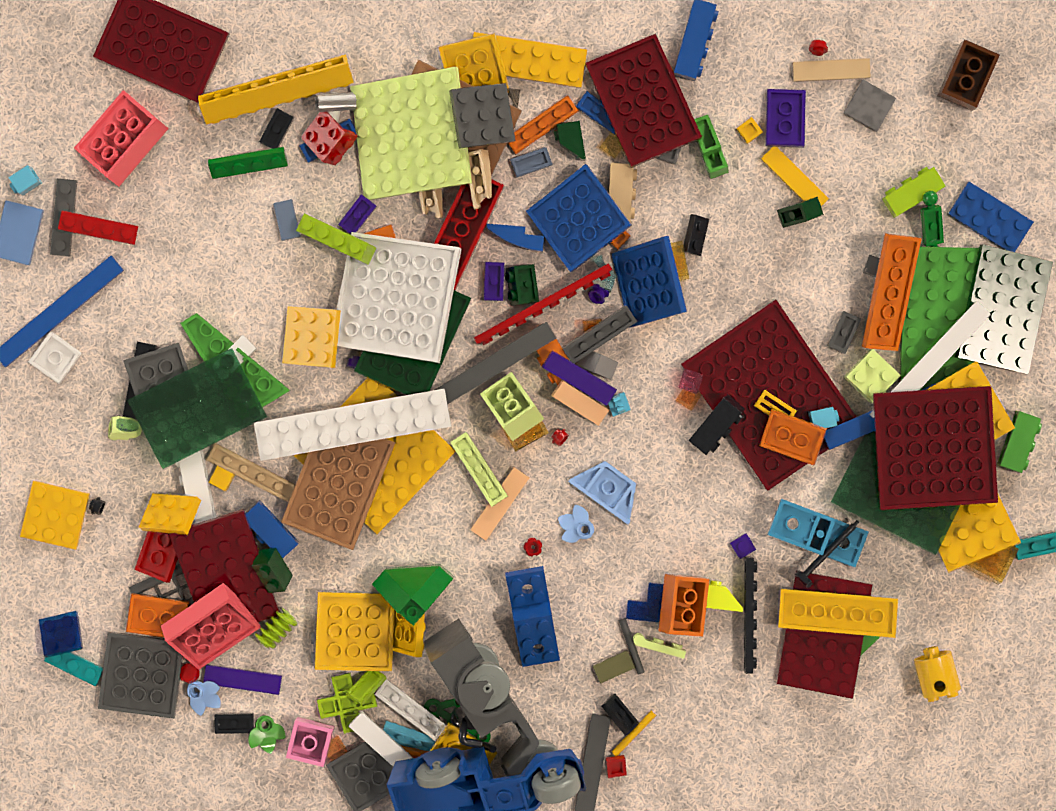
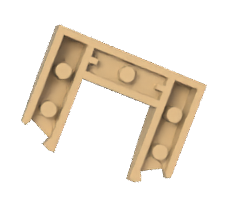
[419,149,492,218]

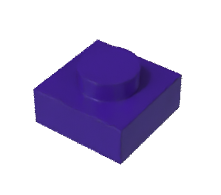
[730,533,756,559]

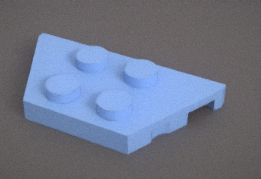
[568,461,636,525]

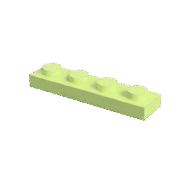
[450,432,508,507]

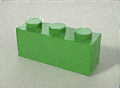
[997,411,1042,473]

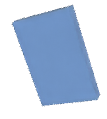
[0,200,44,266]

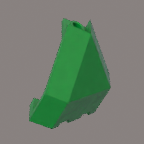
[372,564,455,626]

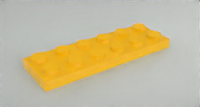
[473,32,587,88]
[778,589,898,638]

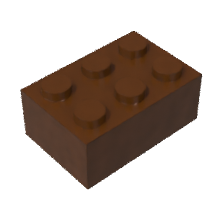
[937,39,1000,111]

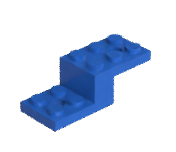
[505,566,560,667]

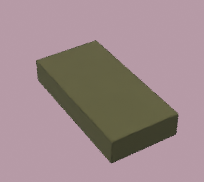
[593,650,635,684]

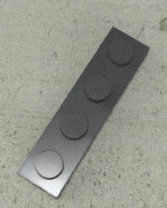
[50,178,78,257]
[562,305,637,363]

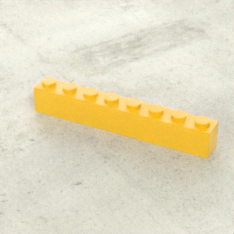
[198,54,354,125]

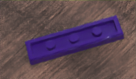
[542,350,617,406]
[204,664,282,695]

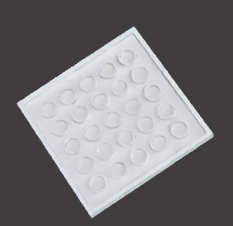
[337,232,461,363]

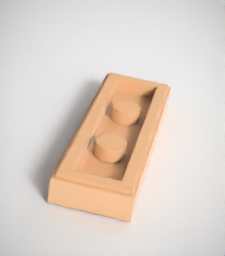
[551,380,609,426]

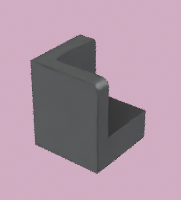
[863,255,880,278]

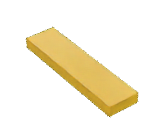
[761,147,829,206]

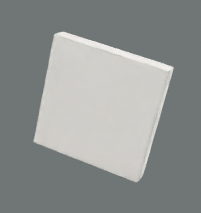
[28,331,83,384]

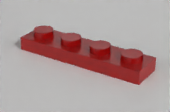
[58,211,139,245]

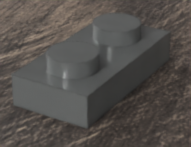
[827,311,861,354]

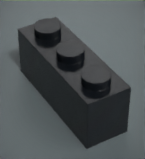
[688,394,745,455]

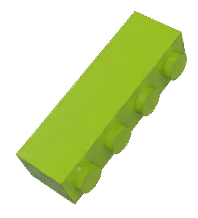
[296,213,376,265]

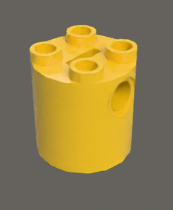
[913,646,961,702]

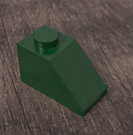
[554,121,586,161]
[777,196,824,228]

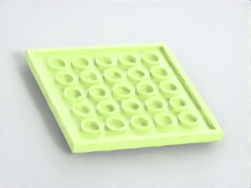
[350,67,472,200]

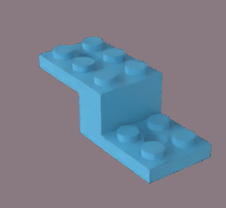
[767,499,869,567]

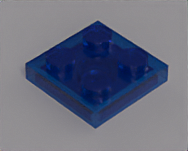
[39,611,83,658]

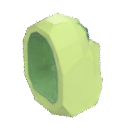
[108,416,142,440]

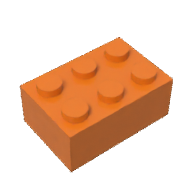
[658,574,709,637]

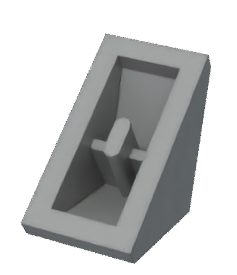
[576,352,618,380]

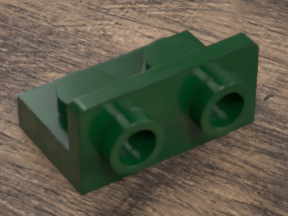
[505,264,539,306]

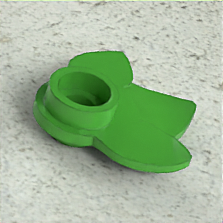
[248,715,286,754]

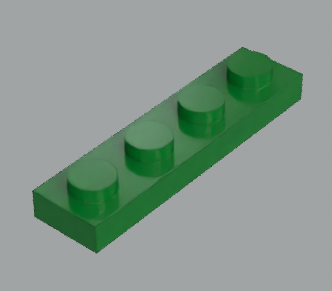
[208,147,288,179]

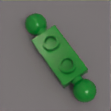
[921,191,944,247]

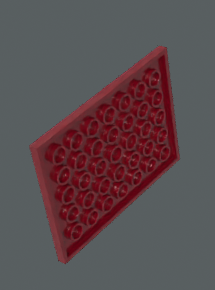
[681,299,856,491]

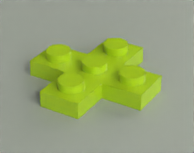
[317,672,378,734]

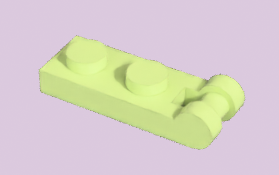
[633,633,686,659]

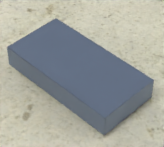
[510,147,553,178]
[273,199,301,241]

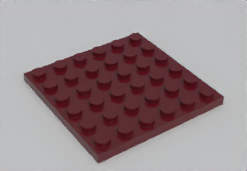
[873,386,998,510]

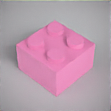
[286,717,335,767]

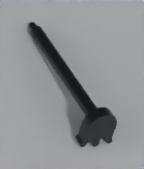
[795,520,859,589]

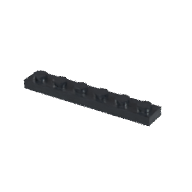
[744,557,757,674]

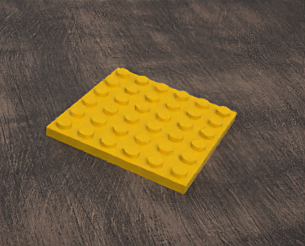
[294,378,456,535]

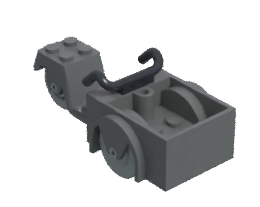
[424,618,558,776]

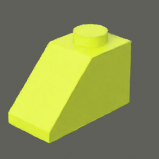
[706,580,743,612]

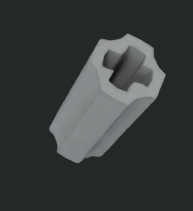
[315,92,356,112]

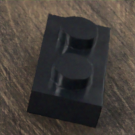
[259,108,294,149]
[682,214,709,256]
[601,693,639,736]
[214,713,254,734]

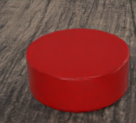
[180,663,200,684]

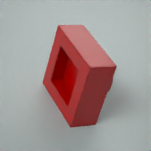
[605,755,627,778]

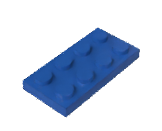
[948,181,1034,252]

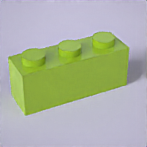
[882,167,946,218]

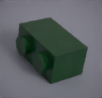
[252,548,293,593]

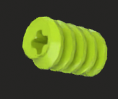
[255,608,297,649]

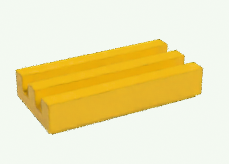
[754,390,797,416]

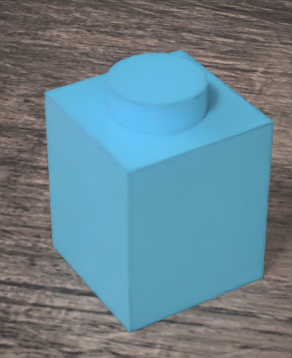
[8,165,42,195]
[808,407,839,428]

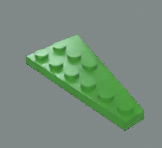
[180,313,291,421]

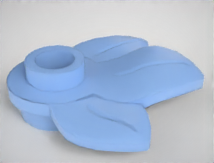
[558,505,594,543]
[187,681,221,716]

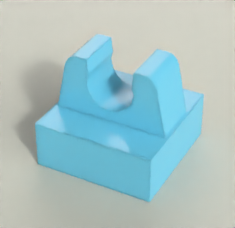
[608,392,631,417]

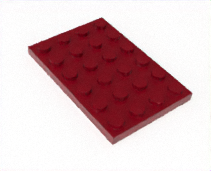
[93,0,230,104]
[585,33,702,168]
[169,509,280,622]
[777,570,873,699]

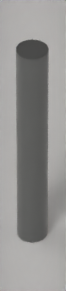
[618,618,645,674]

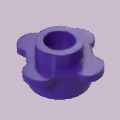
[588,284,609,304]

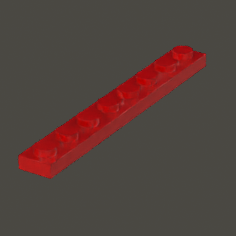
[474,263,613,346]

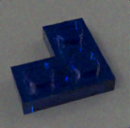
[626,582,664,622]

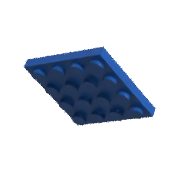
[526,164,632,272]
[612,236,687,328]

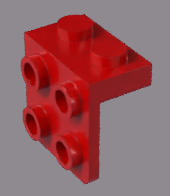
[301,112,358,166]

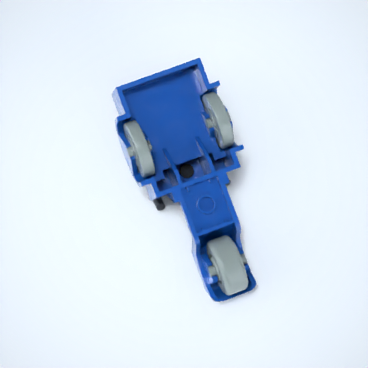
[387,741,586,811]

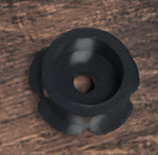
[89,497,106,515]

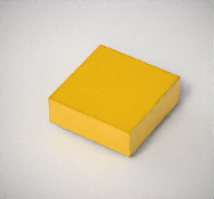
[736,117,763,144]
[208,466,235,492]

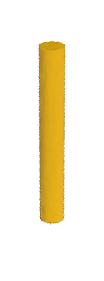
[611,710,657,756]

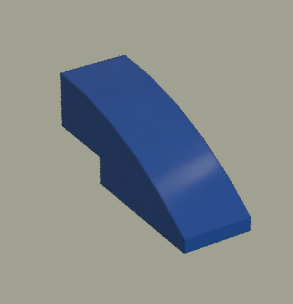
[487,224,544,252]

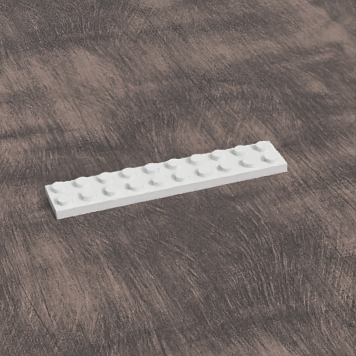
[254,389,451,461]

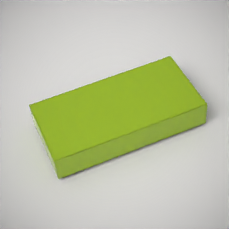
[346,671,387,706]

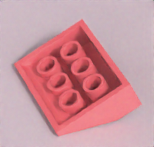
[74,90,169,187]
[161,583,261,670]

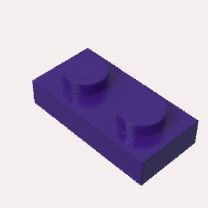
[338,194,377,234]
[484,262,505,301]

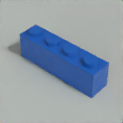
[674,0,719,81]

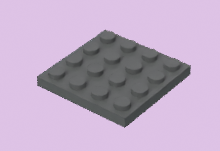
[98,632,183,719]

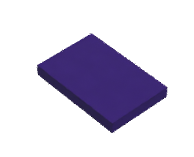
[766,89,806,148]

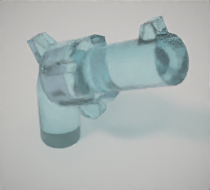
[594,255,617,293]

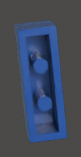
[245,500,299,558]

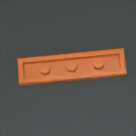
[508,95,579,155]

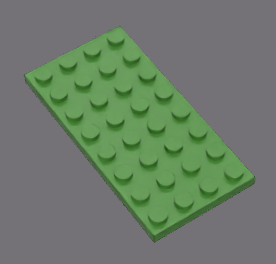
[900,247,979,390]

